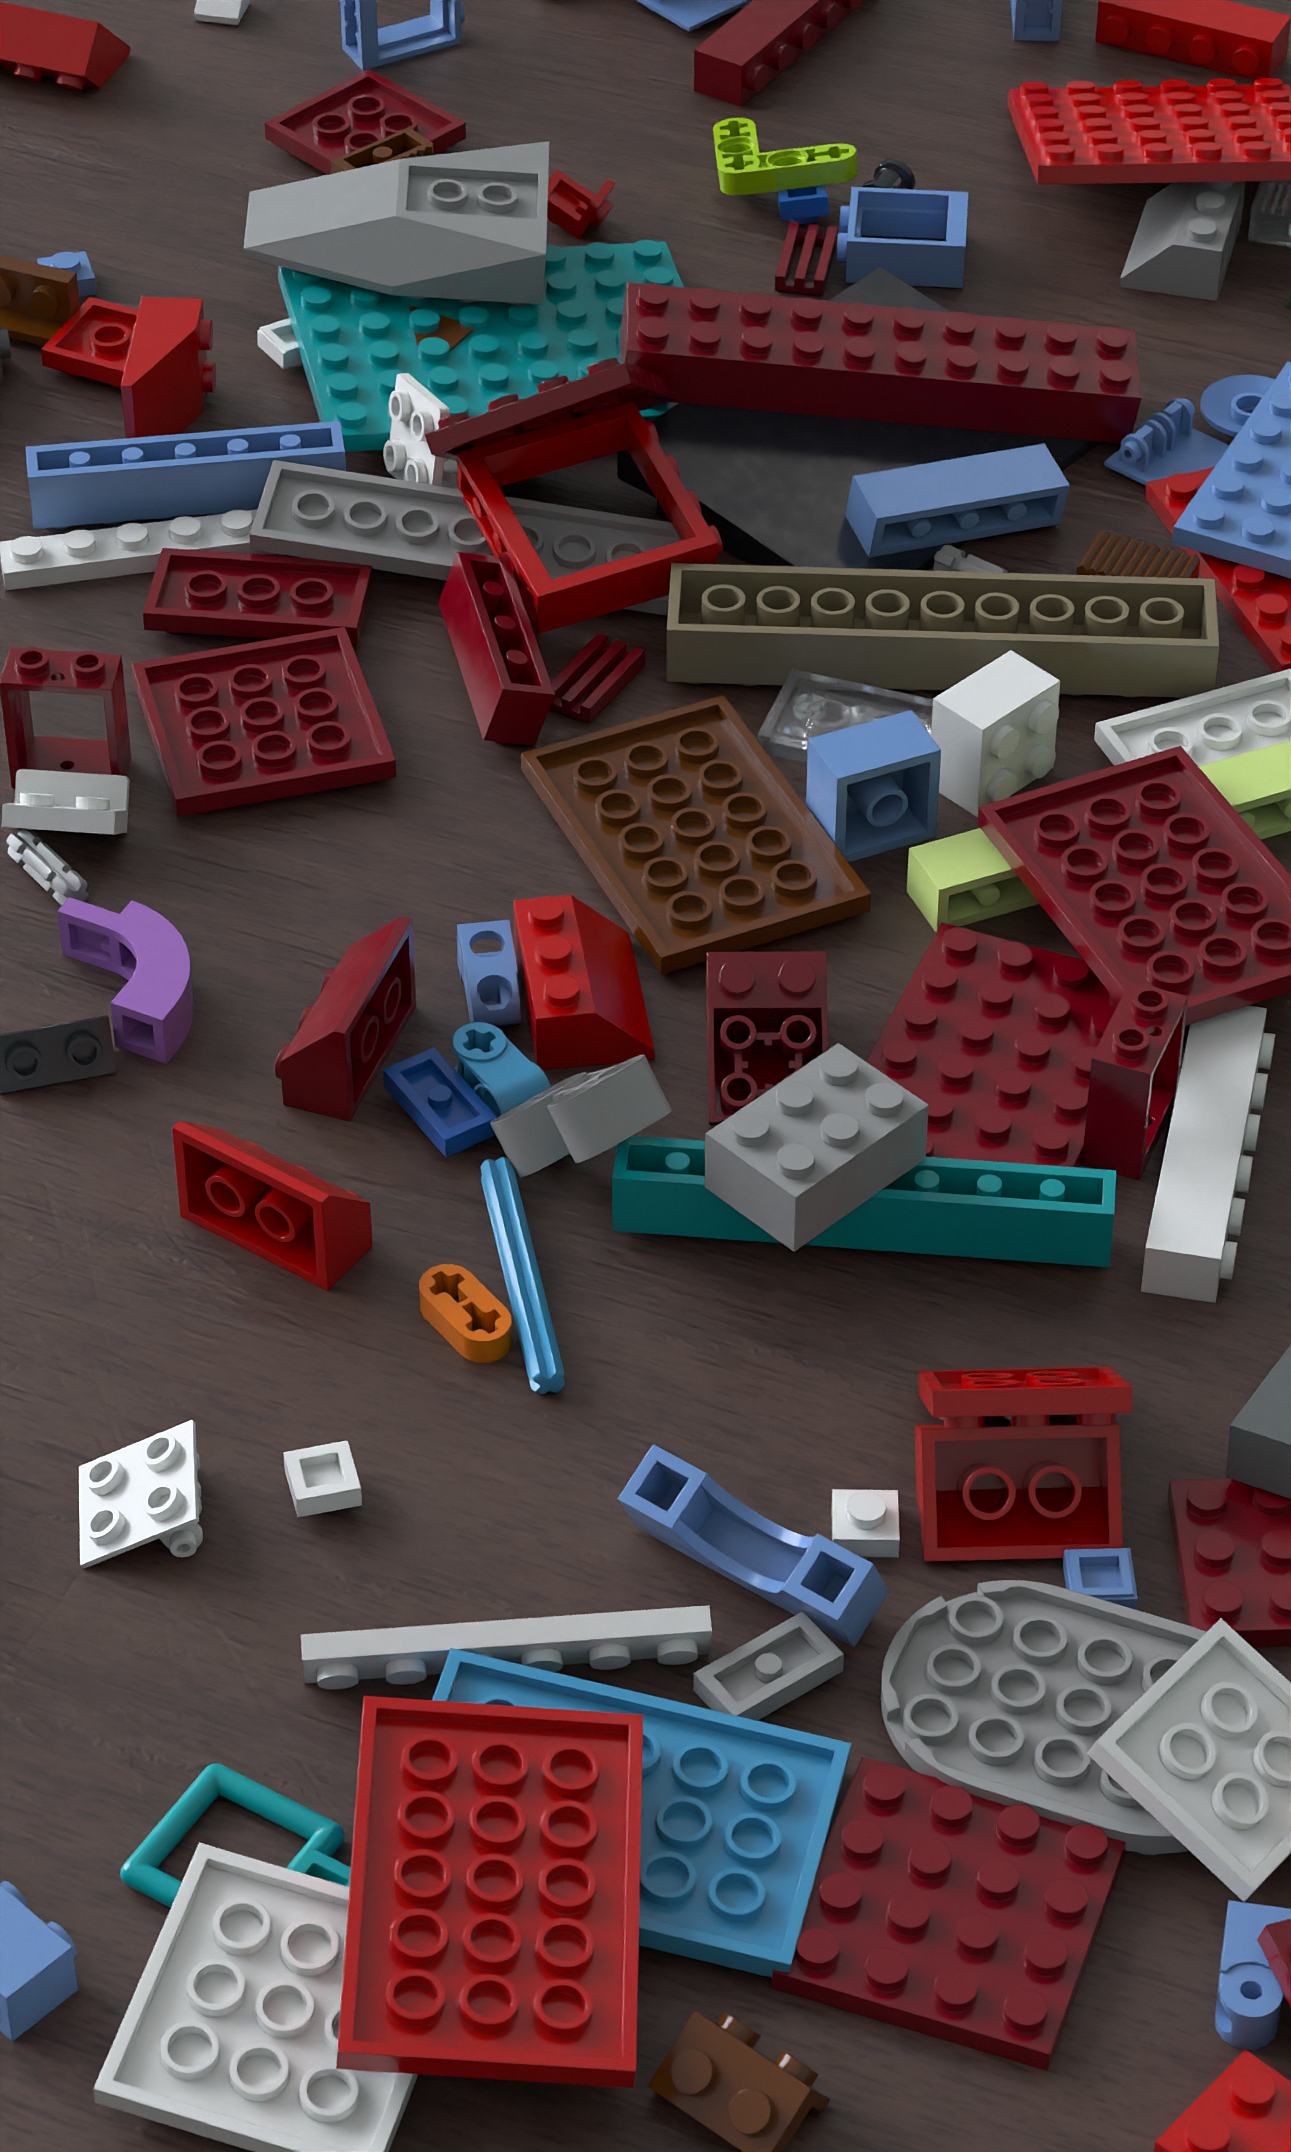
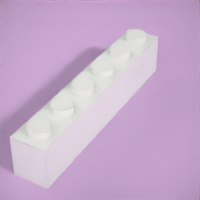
[1141,1006,1275,1303]

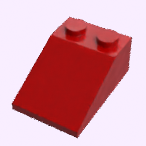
[121,297,216,438]

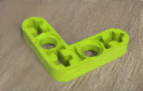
[713,118,859,196]

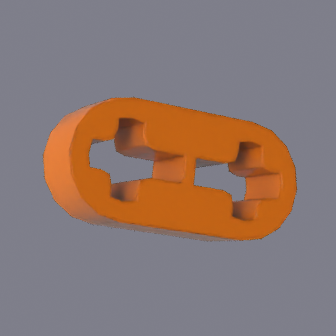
[419,1264,512,1363]

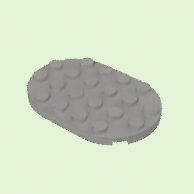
[881,1580,1206,1855]

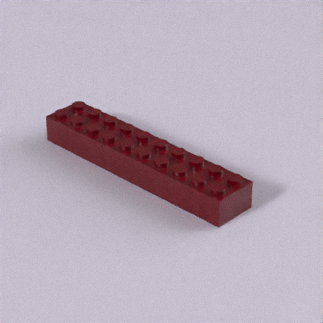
[620,282,1142,444]

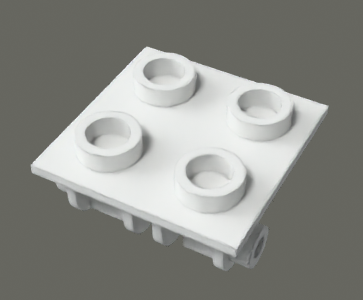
[79,1420,203,1569]

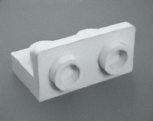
[1,769,130,835]

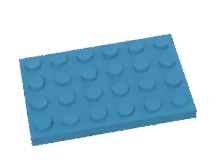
[432,1648,852,1978]

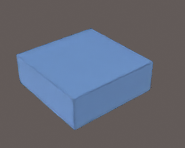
[1063,1548,1138,1610]

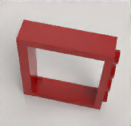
[457,402,723,634]

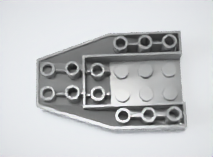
[243,141,549,305]

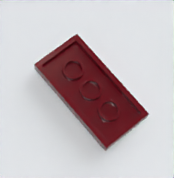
[143,548,374,645]

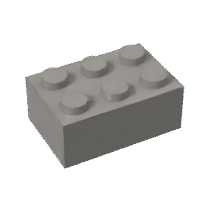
[705,1043,929,1252]

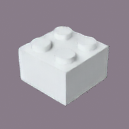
[931,650,1060,817]

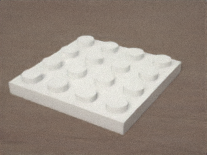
[93,1843,418,2152]

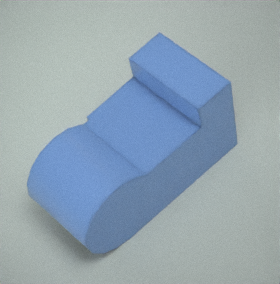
[457,920,521,1026]
[1215,1900,1291,2050]

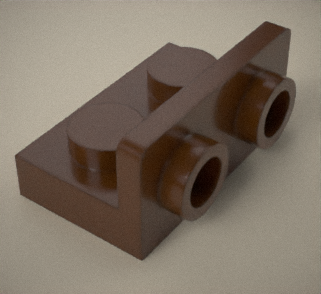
[0,255,80,347]

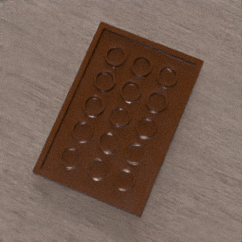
[521,695,871,975]

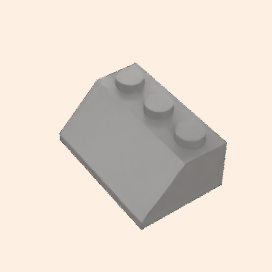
[1120,181,1246,301]

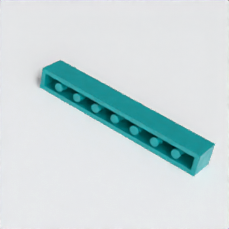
[612,1136,1116,1267]

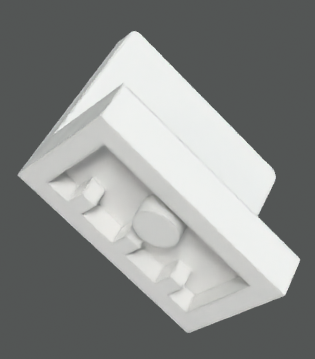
[383,373,458,489]

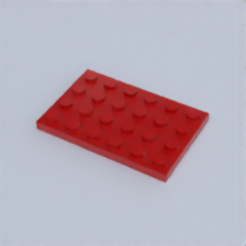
[336,1696,643,2088]

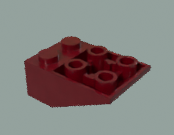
[705,951,828,1125]

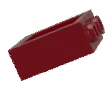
[0,647,132,788]
[1082,981,1188,1181]

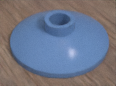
[1200,375,1275,437]

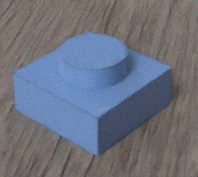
[37,251,97,297]

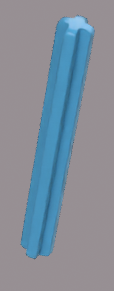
[480,1157,565,1395]

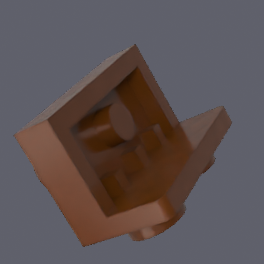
[647,2011,831,2152]

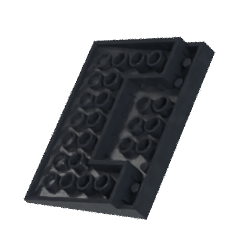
[617,267,1101,571]

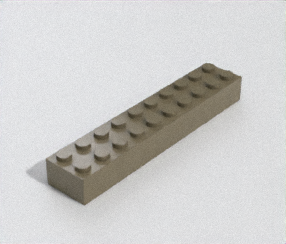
[666,563,1219,699]

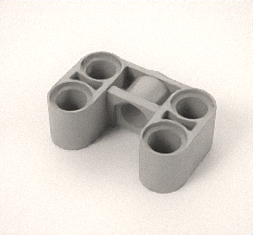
[490,1054,672,1178]

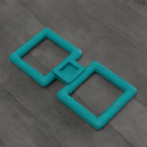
[120,1763,351,1908]

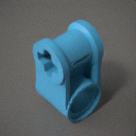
[452,1022,551,1117]

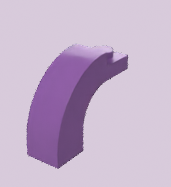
[57,897,194,1064]

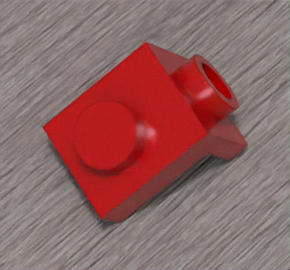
[547,169,616,239]

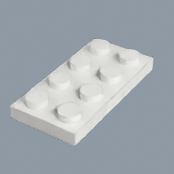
[1094,669,1291,766]

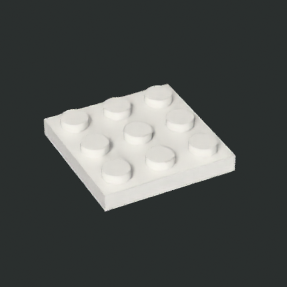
[1087,1619,1291,1902]

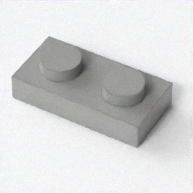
[693,1611,844,1721]

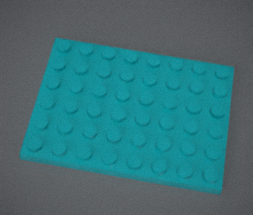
[278,240,684,452]

